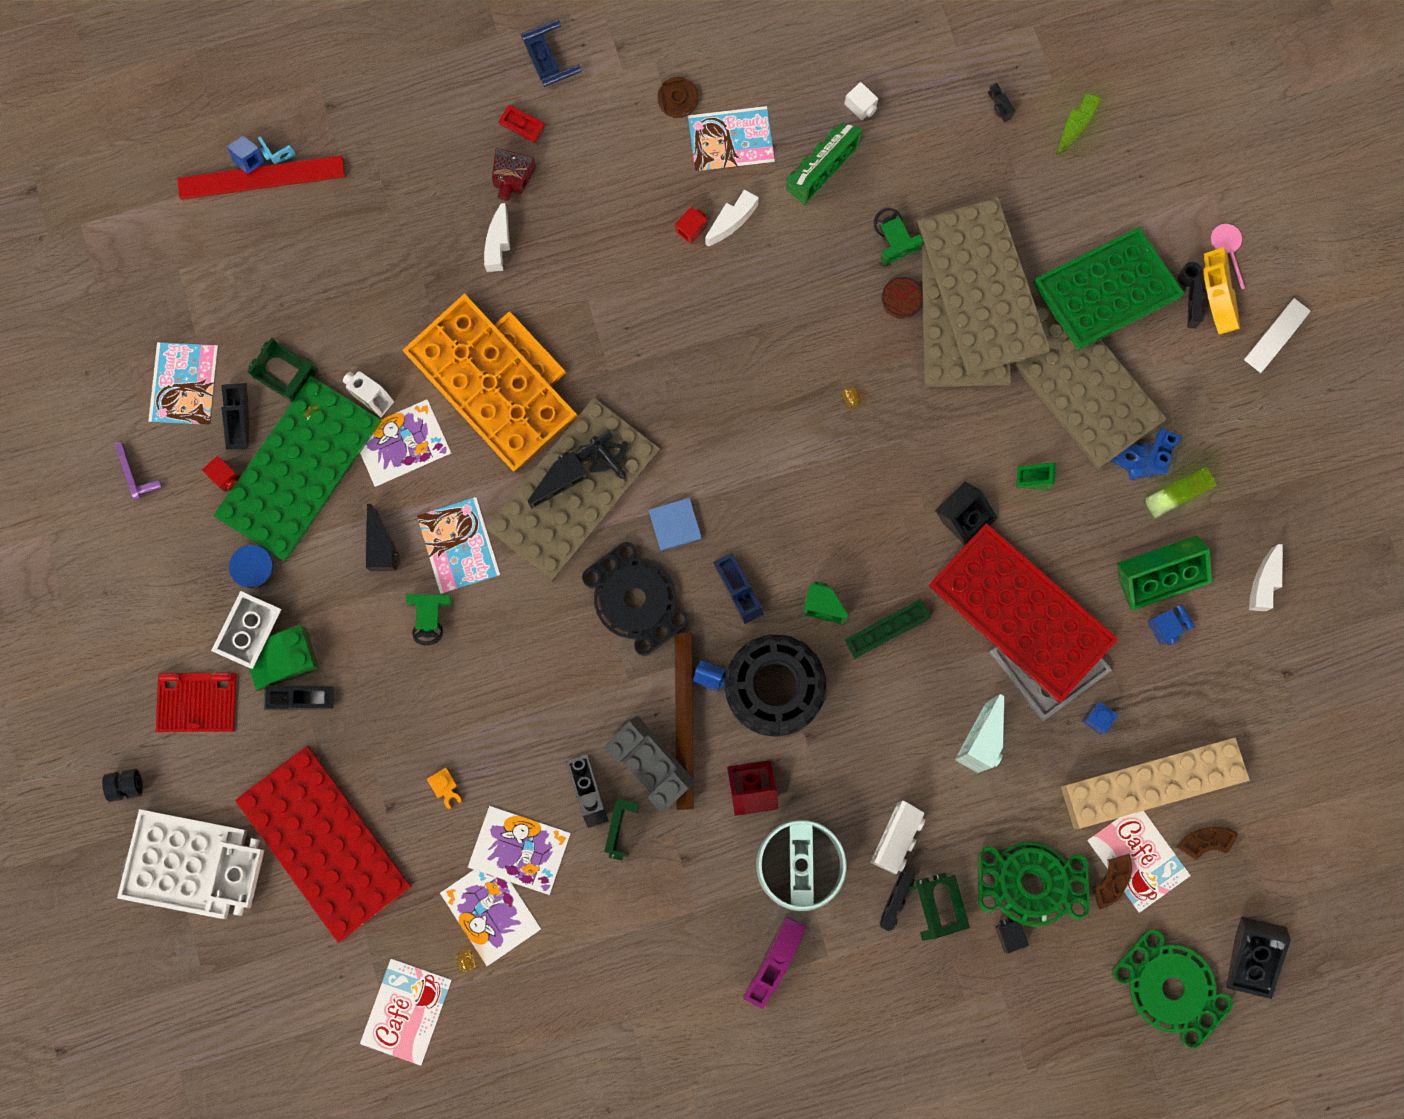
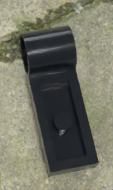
[1178,262,1206,329]

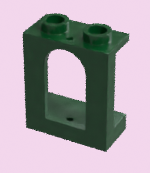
[247,337,318,402]
[604,799,640,861]
[908,873,970,941]

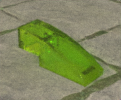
[1056,93,1101,155]
[1143,467,1217,519]

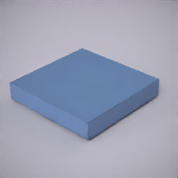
[649,498,702,551]

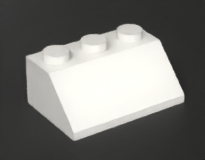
[211,591,281,669]
[870,800,925,874]

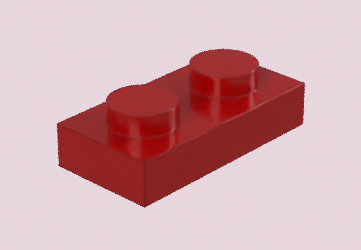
[499,105,545,143]

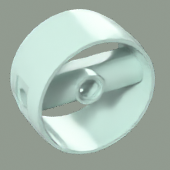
[756,819,847,911]

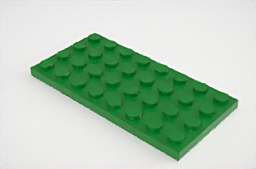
[213,376,382,562]

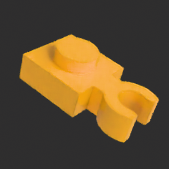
[427,768,462,809]

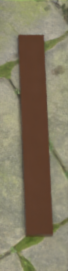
[675,632,694,810]

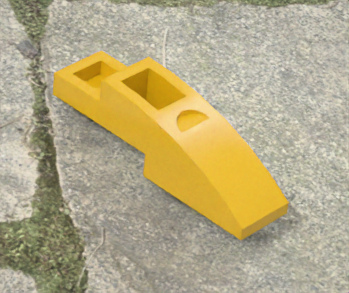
[1203,247,1240,334]

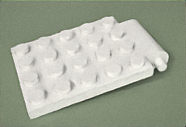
[117,809,264,919]

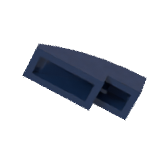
[713,553,764,624]

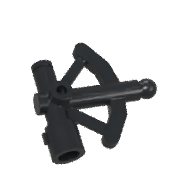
[575,430,628,479]

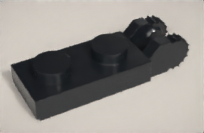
[879,869,915,931]

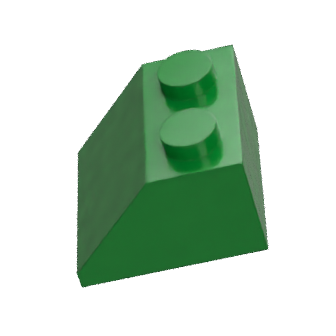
[802,581,848,625]

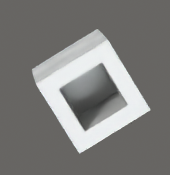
[845,82,878,120]

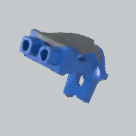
[1111,428,1182,481]

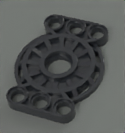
[582,542,688,656]

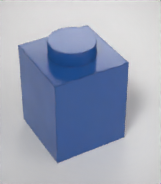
[227,136,264,174]
[1082,702,1118,735]

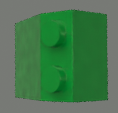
[249,625,319,691]

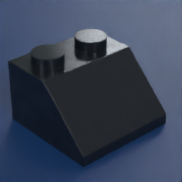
[935,482,998,545]

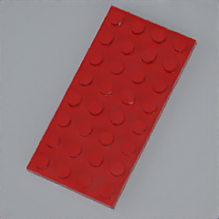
[928,523,1118,703]
[235,746,412,943]

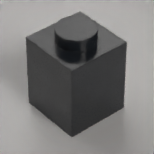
[995,917,1029,954]

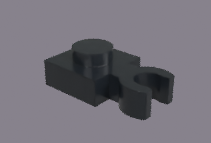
[988,83,1015,122]

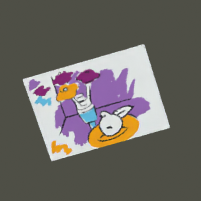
[360,400,451,487]
[468,806,571,895]
[440,870,541,966]

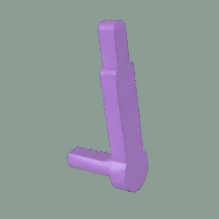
[115,441,161,500]

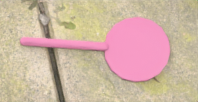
[1210,224,1245,289]

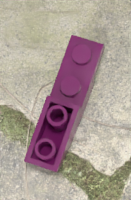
[743,916,806,1009]

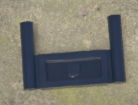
[521,19,582,87]

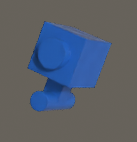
[1148,604,1195,646]
[693,660,726,692]

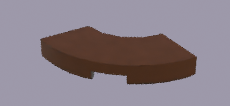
[1176,827,1239,860]
[1092,854,1132,910]

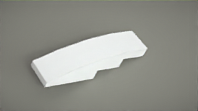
[1244,298,1310,373]

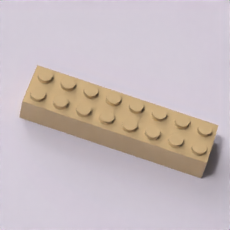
[1061,738,1250,829]

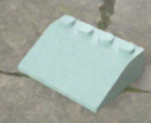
[955,694,1004,773]

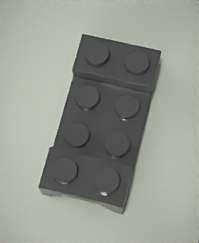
[604,716,696,814]

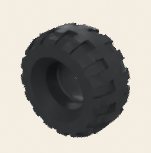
[725,634,826,737]

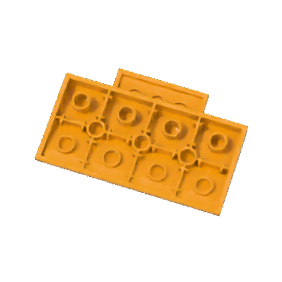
[402,293,578,473]

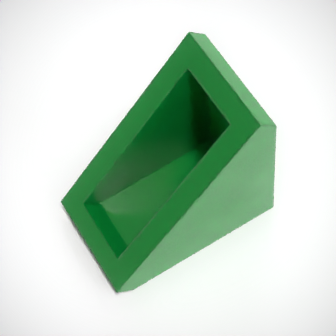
[1016,462,1056,491]

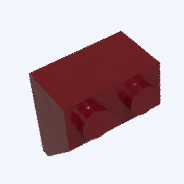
[727,760,778,816]

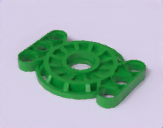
[978,842,1090,927]
[1112,929,1233,1048]

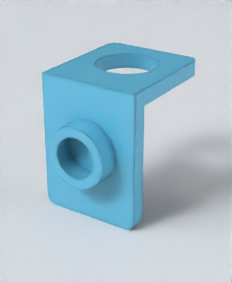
[258,136,296,164]

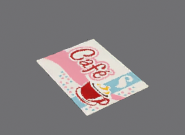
[1087,811,1191,913]
[360,959,451,1066]

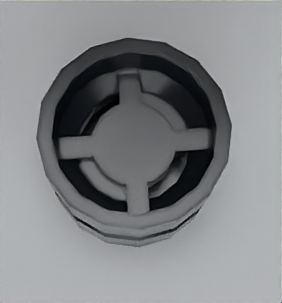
[102,768,143,802]

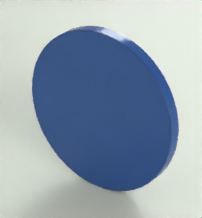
[229,545,273,588]

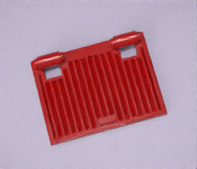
[155,672,237,732]

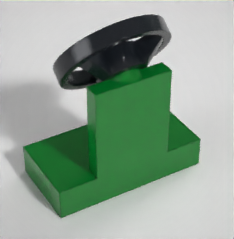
[874,208,924,265]
[406,594,453,646]

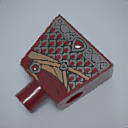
[492,148,536,201]

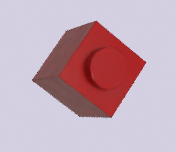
[675,206,707,244]
[202,455,240,492]

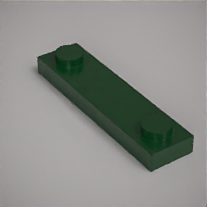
[844,599,931,660]

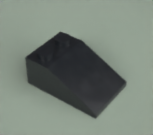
[1226,916,1291,999]

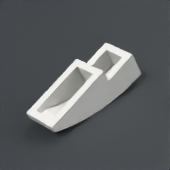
[705,190,759,246]
[484,203,510,272]
[1249,544,1283,611]

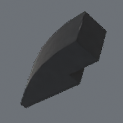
[221,383,249,449]
[264,686,334,710]

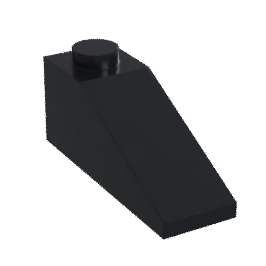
[528,451,588,509]
[366,504,399,571]

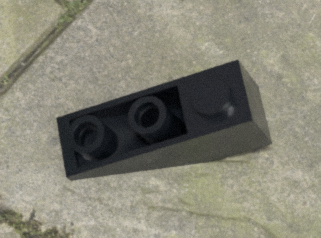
[566,754,609,828]

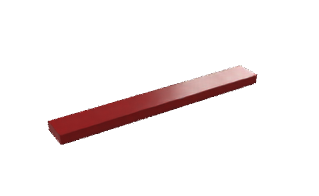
[177,155,345,200]

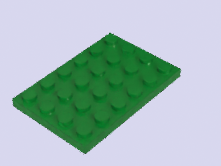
[1033,227,1185,351]

